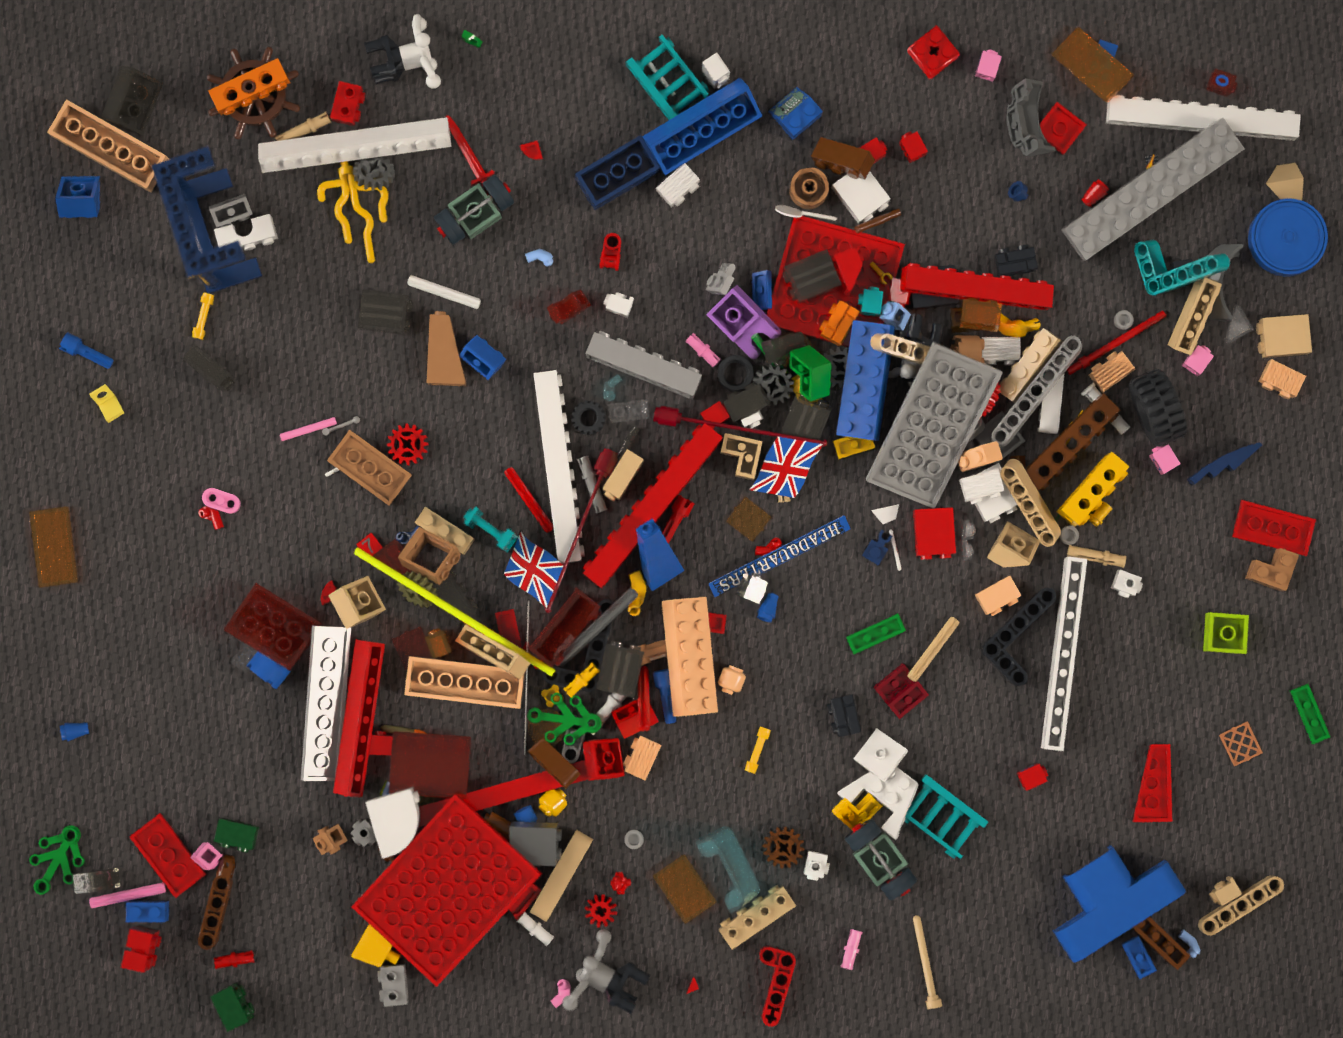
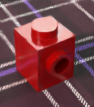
[369,731,395,756]

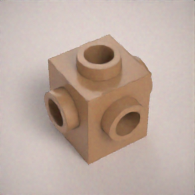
[313,824,348,855]

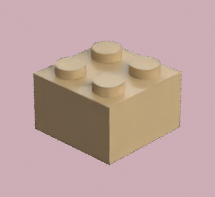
[328,576,386,630]

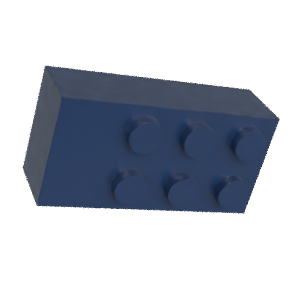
[575,135,660,211]

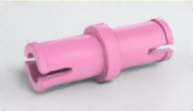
[686,333,721,368]
[841,929,862,970]

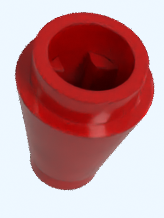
[1081,179,1109,207]

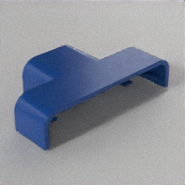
[1052,845,1186,963]

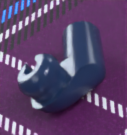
[396,525,422,544]

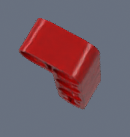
[759,945,796,1027]

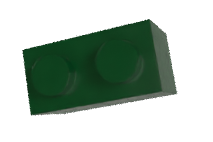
[214,818,259,853]

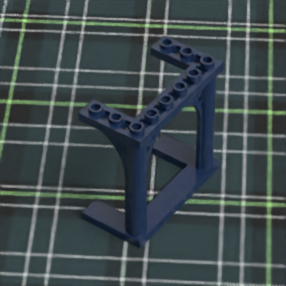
[151,147,262,294]

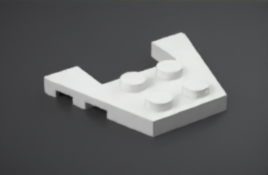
[837,767,918,840]

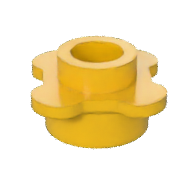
[541,685,564,707]

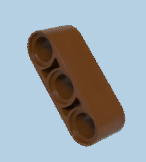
[528,738,580,789]

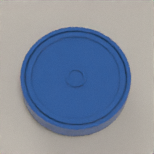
[1248,198,1328,276]

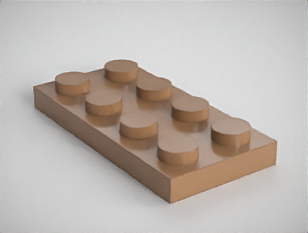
[327,430,412,506]

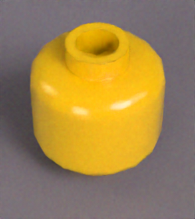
[539,788,567,817]

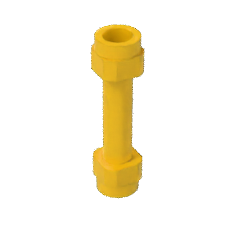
[192,293,214,340]
[744,726,771,774]

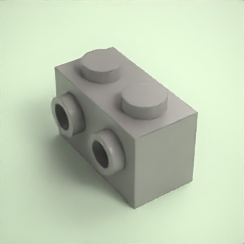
[209,194,252,228]
[378,963,409,1007]

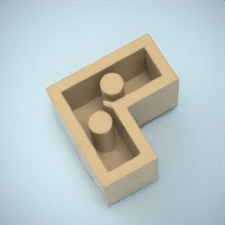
[720,433,763,481]

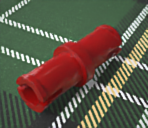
[214,950,255,969]

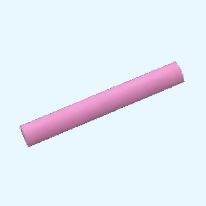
[280,417,337,441]

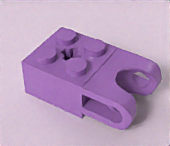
[706,285,781,359]

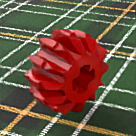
[585,894,617,927]

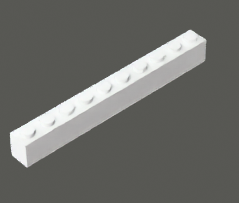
[1106,95,1301,140]
[258,117,451,173]
[534,370,585,564]
[1041,557,1087,751]

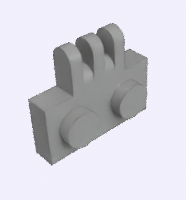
[706,263,735,295]

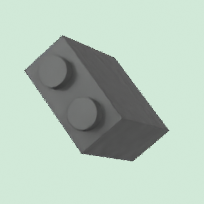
[509,821,562,866]

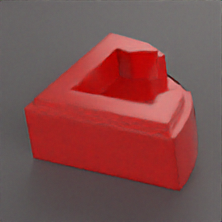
[519,140,543,160]
[321,580,337,605]

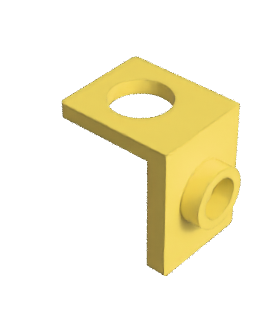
[89,384,124,423]

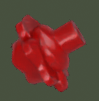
[610,872,631,895]

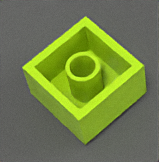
[1203,613,1249,654]

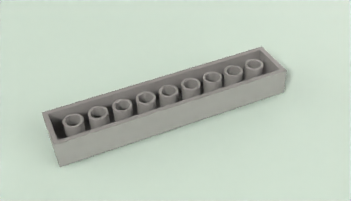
[1061,118,1245,261]

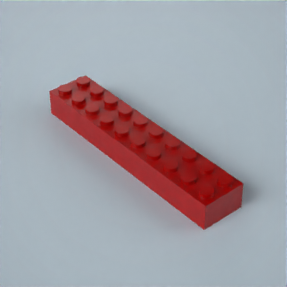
[583,423,723,589]

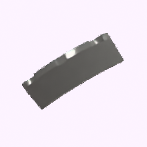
[1007,78,1056,156]
[1207,244,1243,322]

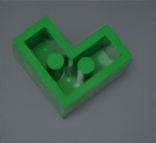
[789,345,832,402]

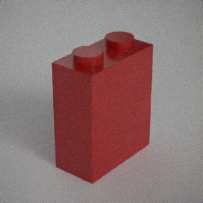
[913,507,956,560]

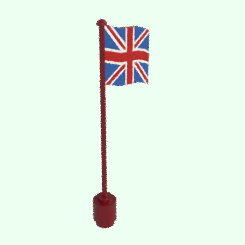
[653,405,827,498]
[504,448,618,613]

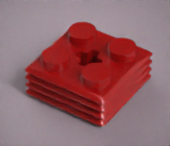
[907,26,960,79]
[583,738,625,781]

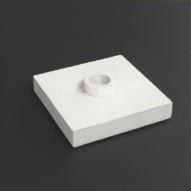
[854,728,908,781]

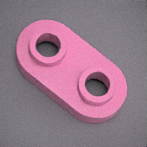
[202,488,241,514]

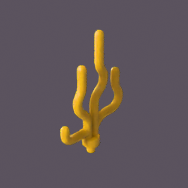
[317,161,388,263]

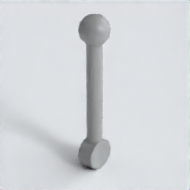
[322,416,360,436]

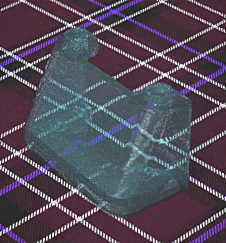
[695,826,760,914]

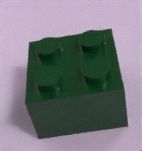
[210,982,255,1032]

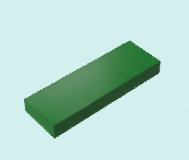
[846,614,906,655]
[1290,684,1331,744]

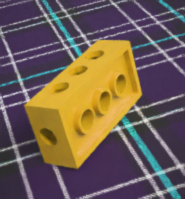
[1056,452,1129,527]

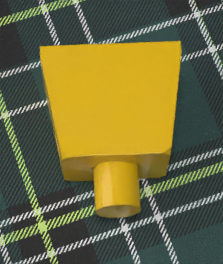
[351,924,401,967]

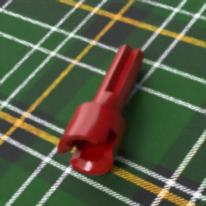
[662,494,695,544]

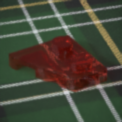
[373,538,415,575]

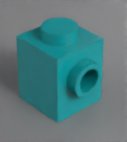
[858,287,883,317]

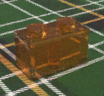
[959,298,1002,332]
[425,628,454,659]

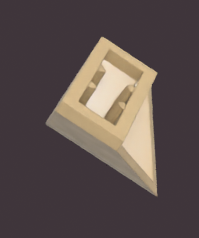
[1266,163,1303,200]

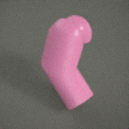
[551,979,571,1008]

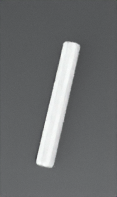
[407,275,481,309]

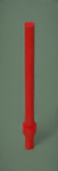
[1066,310,1167,375]

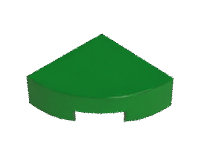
[462,30,482,48]

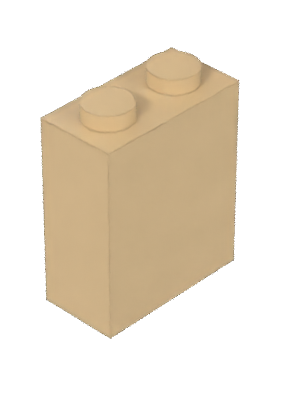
[1256,314,1312,358]
[603,449,644,502]

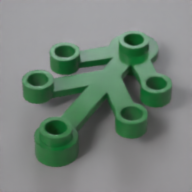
[527,693,602,746]
[29,825,85,895]

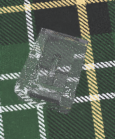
[1223,305,1254,345]

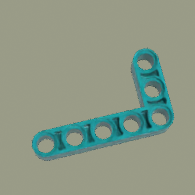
[1134,240,1230,295]

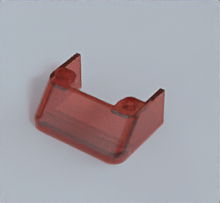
[527,587,602,668]

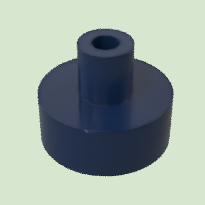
[1008,181,1028,202]

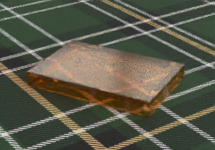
[652,854,717,924]

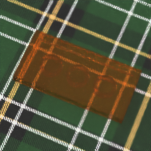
[1052,27,1134,103]
[29,506,78,588]

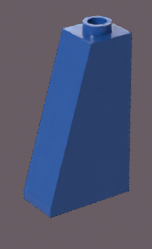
[636,519,684,591]

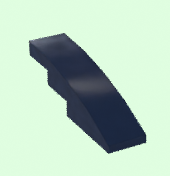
[1187,442,1262,485]

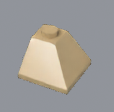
[987,521,1040,568]

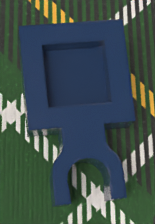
[862,530,893,565]

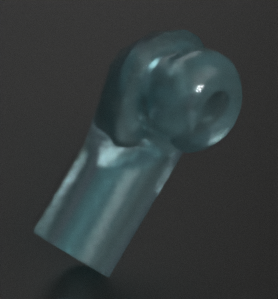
[603,374,623,401]

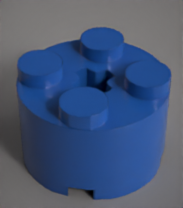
[246,646,292,690]

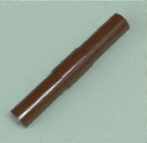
[855,208,901,233]

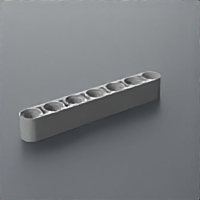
[992,336,1082,446]

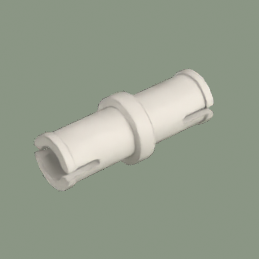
[517,912,554,946]

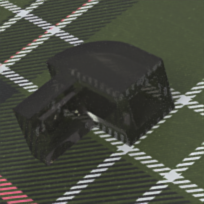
[73,868,121,894]

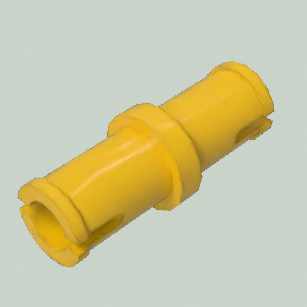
[563,663,600,698]

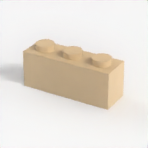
[415,507,475,555]

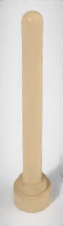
[913,915,942,1009]

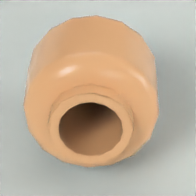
[718,665,746,695]

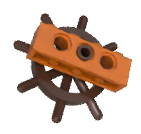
[207,47,300,140]

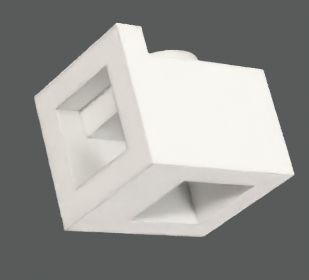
[604,292,634,318]

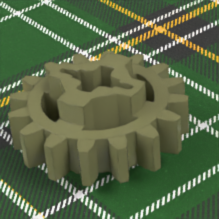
[397,571,438,608]

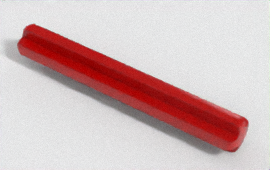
[504,467,554,533]
[637,666,650,732]

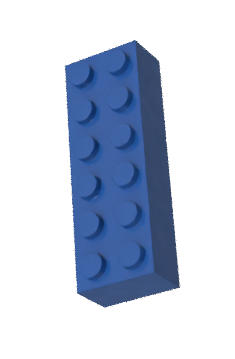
[642,78,762,175]
[836,320,896,441]

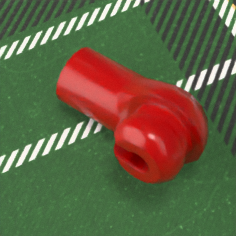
[198,506,224,530]
[755,537,782,556]

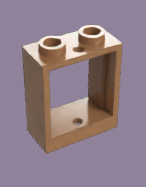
[398,527,461,585]

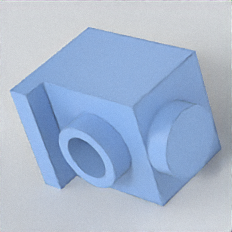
[880,301,911,331]

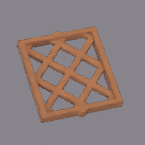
[1219,721,1263,766]

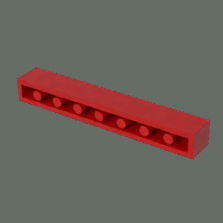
[900,263,1054,310]
[333,639,385,797]

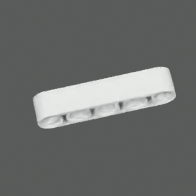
[1037,356,1066,434]

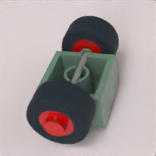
[434,175,514,245]
[845,819,917,900]

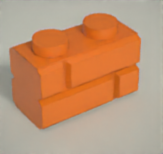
[819,301,860,346]

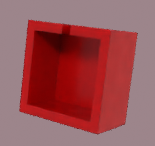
[121,926,162,973]

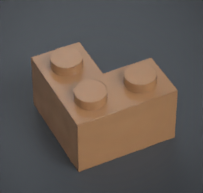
[1245,548,1299,592]

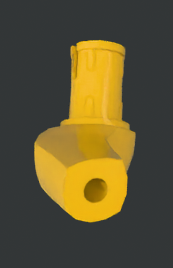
[991,313,1040,337]
[628,570,647,616]

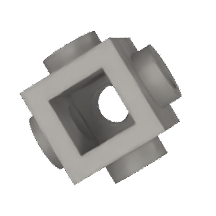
[351,818,377,847]

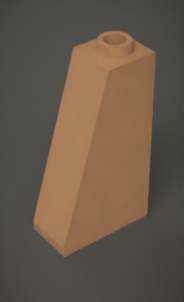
[427,311,466,386]

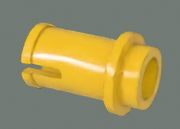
[1089,501,1112,526]

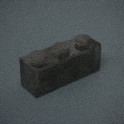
[427,568,478,626]

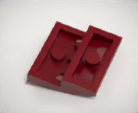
[873,663,929,719]

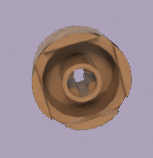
[790,168,829,209]
[951,335,985,363]

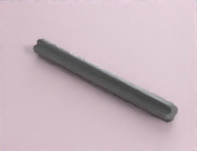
[554,588,638,668]

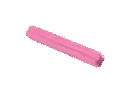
[89,882,166,908]

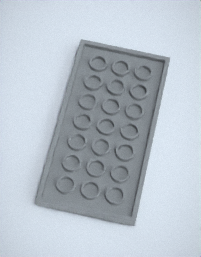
[866,342,1003,508]

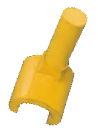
[869,262,893,284]

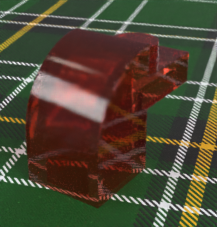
[547,290,591,324]

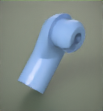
[525,249,553,266]
[1178,929,1200,958]

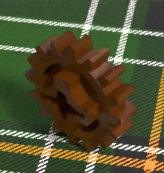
[762,826,804,869]

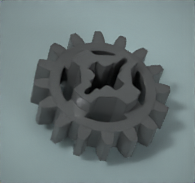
[353,156,395,191]
[823,347,848,389]
[753,363,794,405]

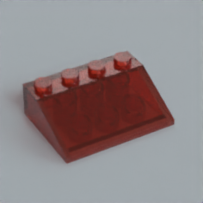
[224,583,322,671]
[389,731,472,799]

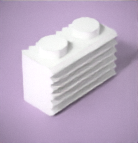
[702,53,730,89]
[656,163,700,207]
[981,337,1021,365]
[959,468,1005,504]

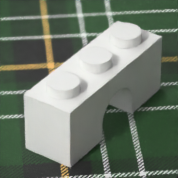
[214,214,278,251]

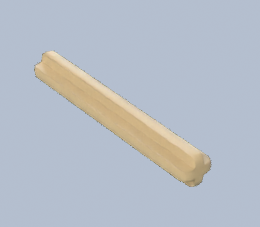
[908,617,959,682]

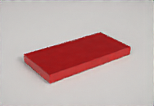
[1232,500,1316,556]
[129,813,207,898]

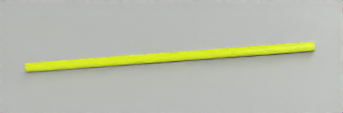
[354,547,555,676]

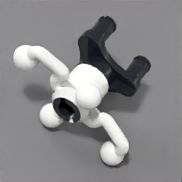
[364,14,441,89]

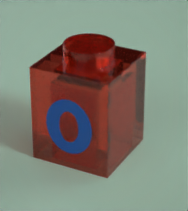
[1206,68,1238,97]

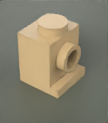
[1209,876,1242,906]

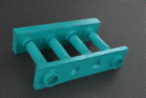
[626,35,709,120]
[464,507,518,553]
[905,774,988,859]

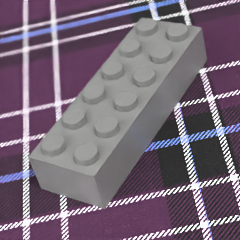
[586,331,702,400]

